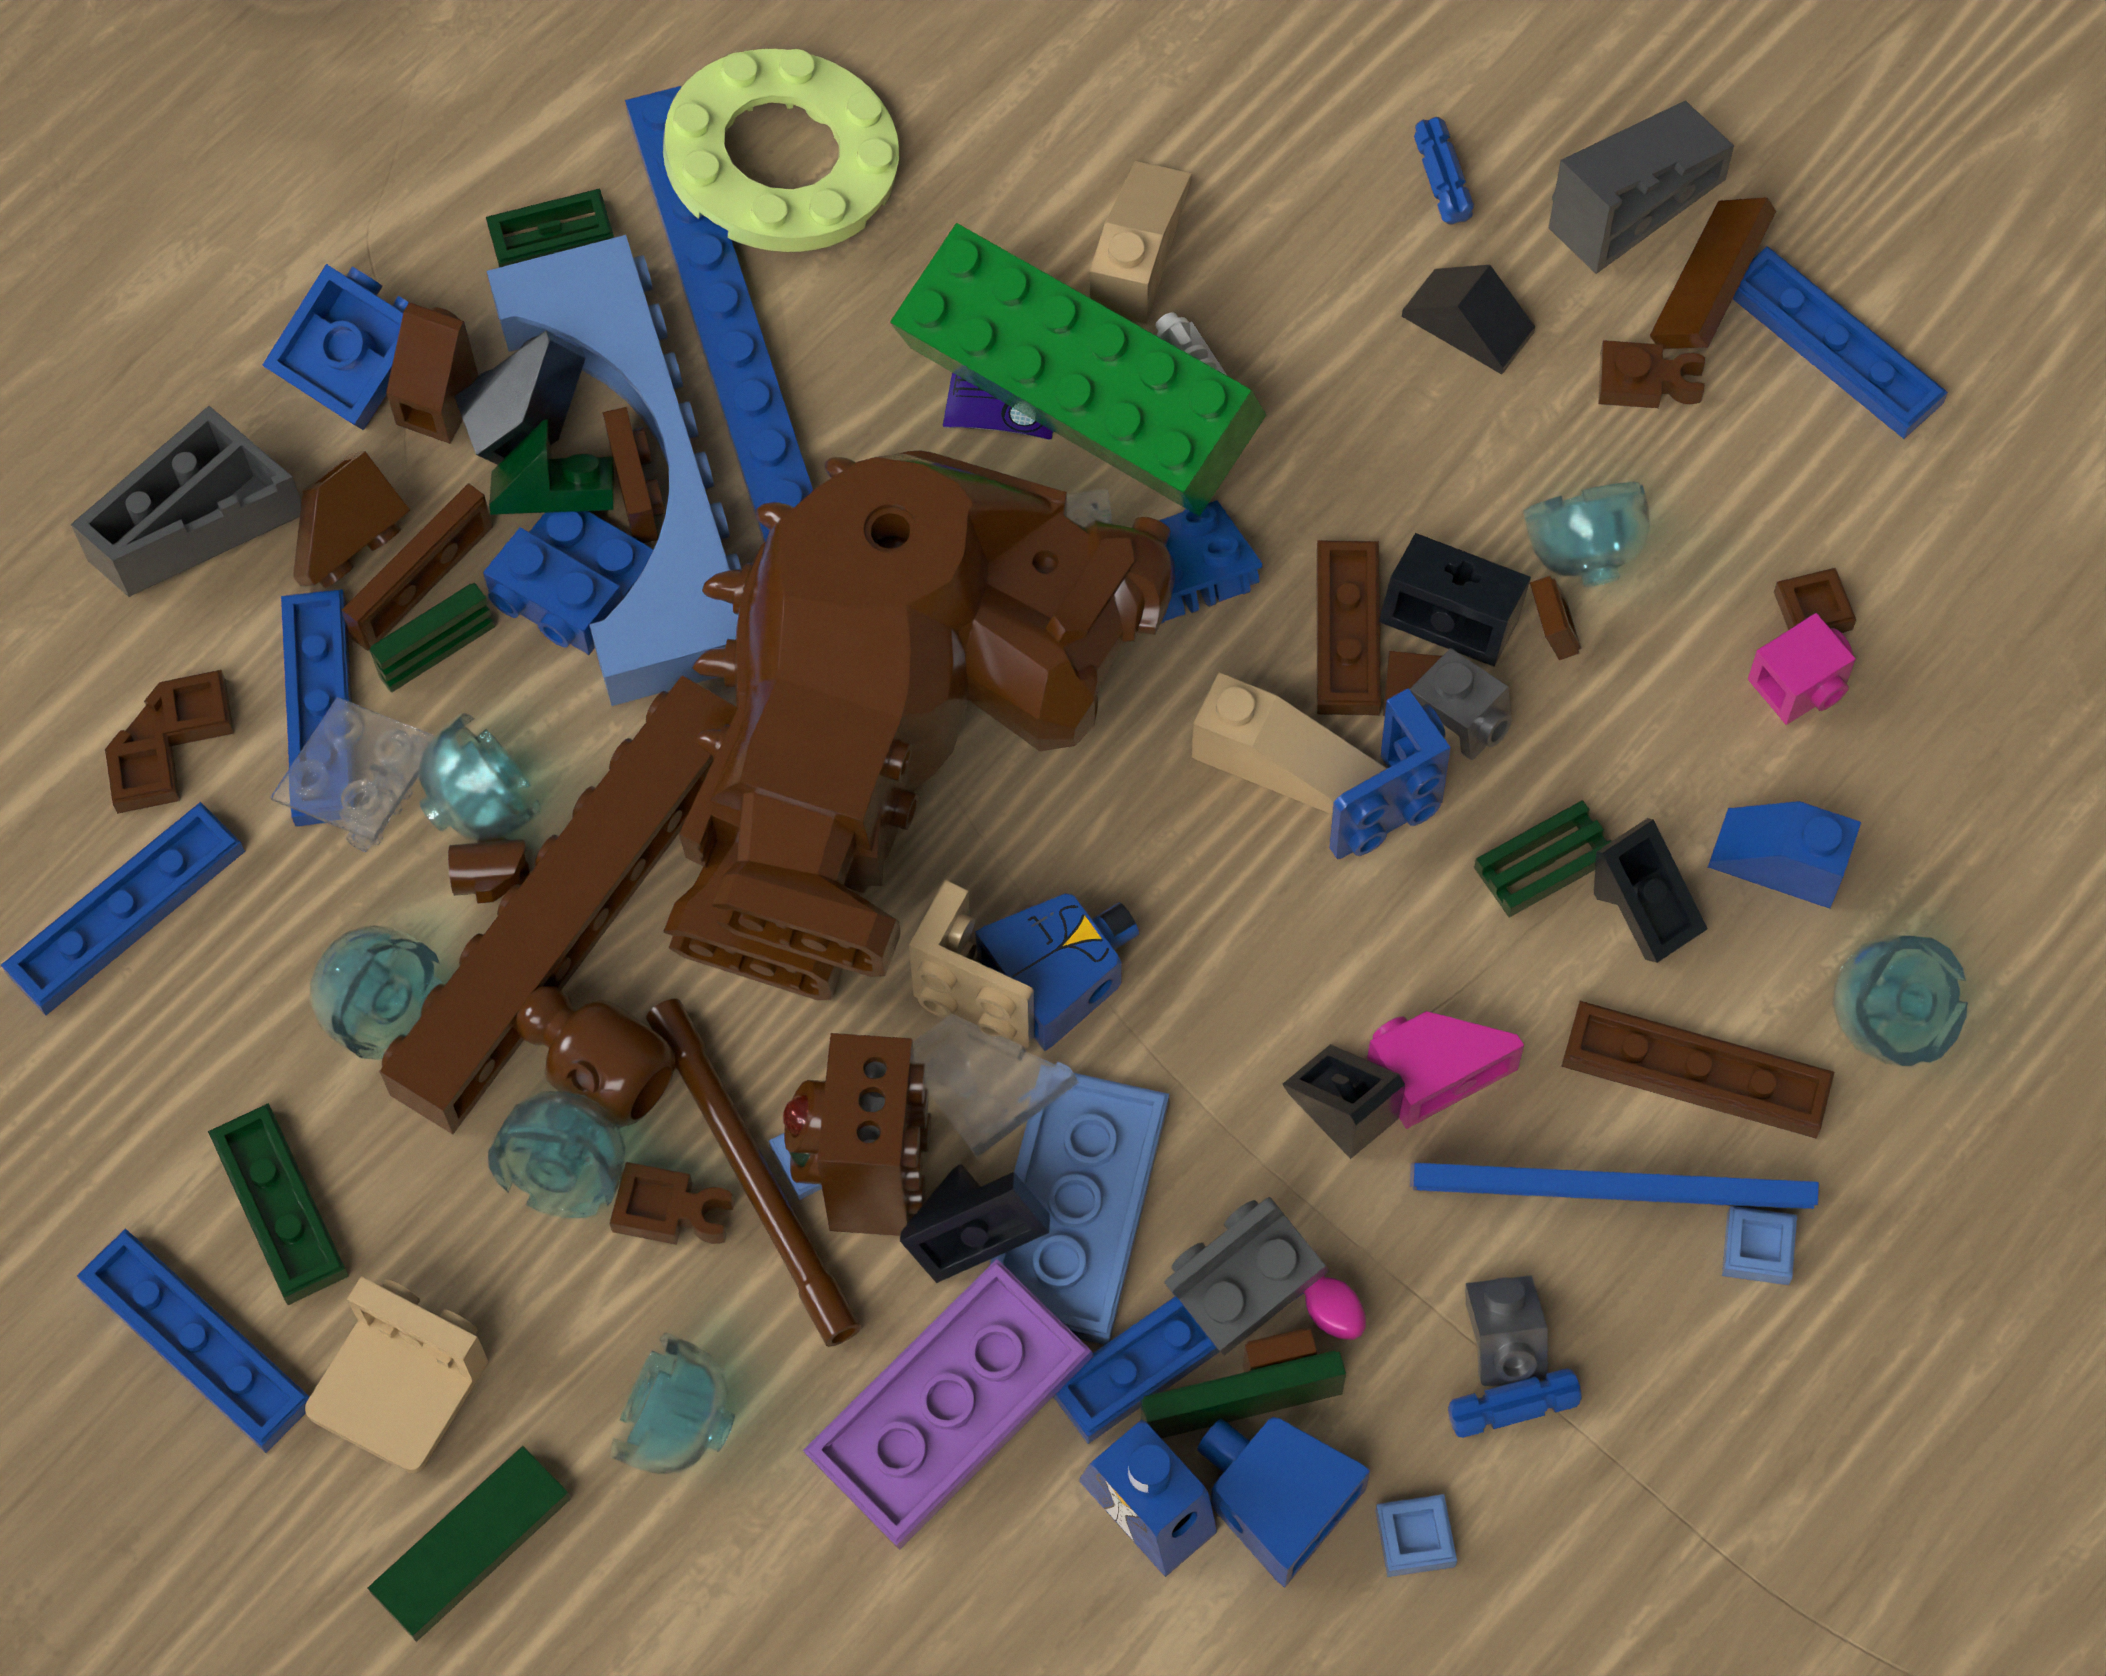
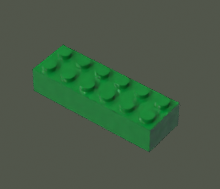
[890,223,1267,517]

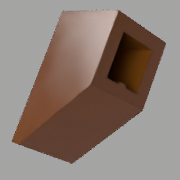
[386,302,479,444]
[293,451,410,588]

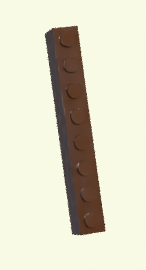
[379,675,737,1135]

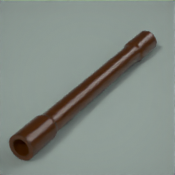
[646,998,861,1347]

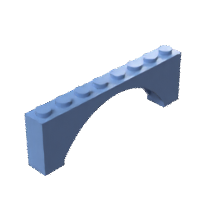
[487,235,742,706]

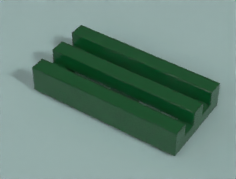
[486,188,614,268]
[369,582,495,693]
[1474,800,1612,918]

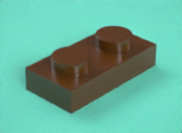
[602,407,665,543]

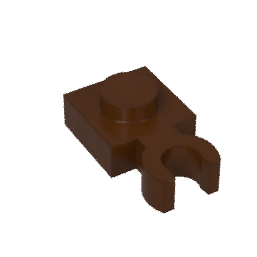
[1598,340,1705,409]
[609,1162,735,1245]

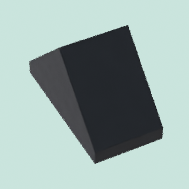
[1402,264,1535,374]
[1283,1044,1405,1159]

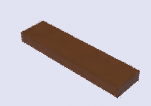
[1561,1001,1835,1139]

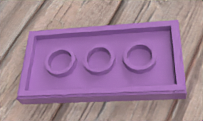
[803,1259,1093,1550]

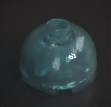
[1523,482,1650,587]
[419,713,541,841]
[310,925,442,1060]
[1833,935,1968,1066]
[488,1091,625,1218]
[610,1333,735,1474]

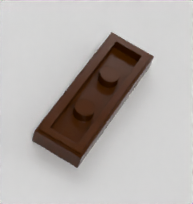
[1650,197,1776,349]
[342,483,493,651]
[1316,540,1381,716]

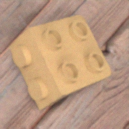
[305,1276,488,1473]

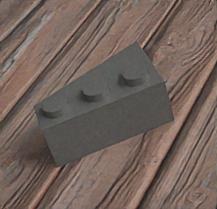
[1548,100,1734,274]
[71,406,302,597]

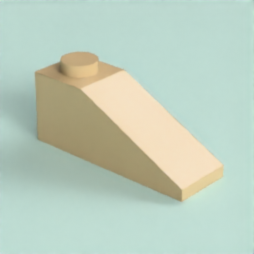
[1089,161,1192,324]
[1192,673,1387,814]

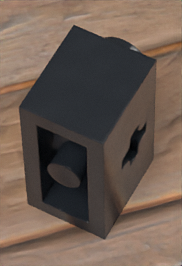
[1379,533,1531,667]

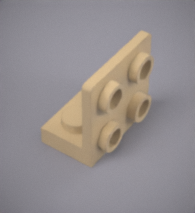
[909,880,1034,1048]

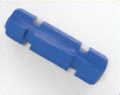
[1414,117,1474,225]
[1448,1368,1582,1438]

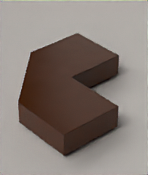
[105,670,234,814]

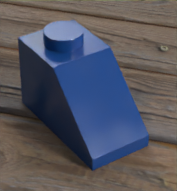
[1708,801,1861,909]

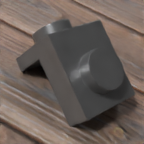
[1410,648,1512,760]
[1465,1275,1548,1386]

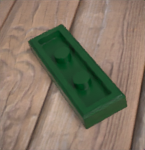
[208,1103,349,1305]
[1140,1350,1346,1439]
[367,1446,571,1642]

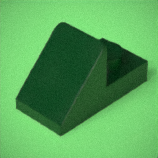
[489,419,615,515]

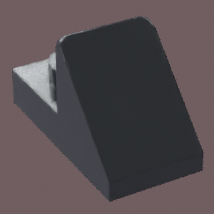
[1594,818,1708,963]
[900,1164,1050,1283]

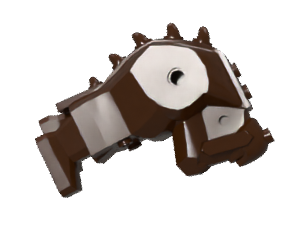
[664,450,1175,1001]

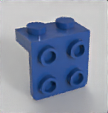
[1329,688,1451,859]

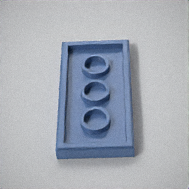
[990,1066,1169,1345]

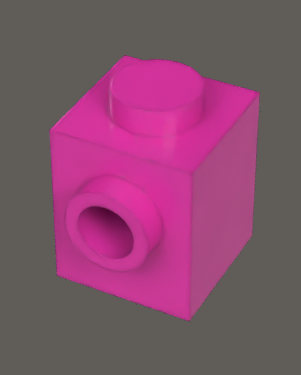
[1748,613,1856,725]

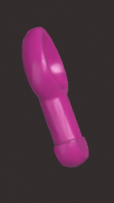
[1303,1276,1366,1340]

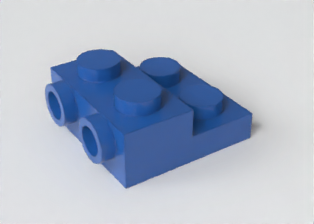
[262,264,409,430]
[483,511,654,655]

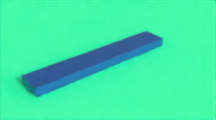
[1410,1163,1819,1209]

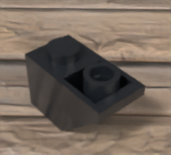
[454,331,586,465]

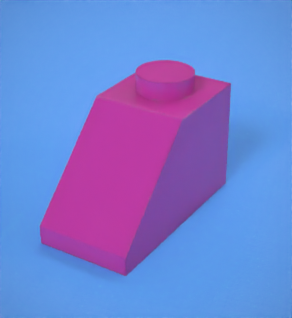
[1367,1011,1524,1129]

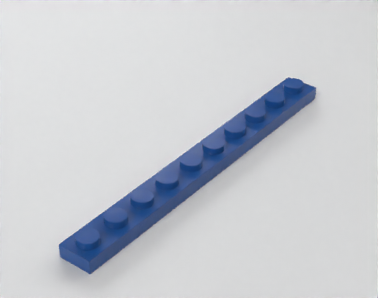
[625,86,813,543]

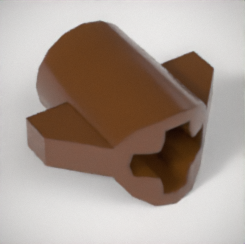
[448,832,530,904]

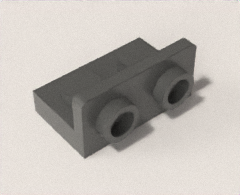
[1164,1197,1330,1356]

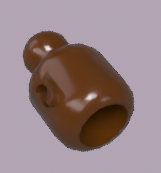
[515,986,675,1128]

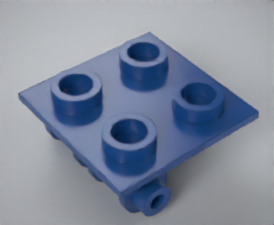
[1131,500,1262,624]

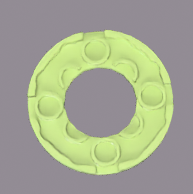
[663,49,899,252]

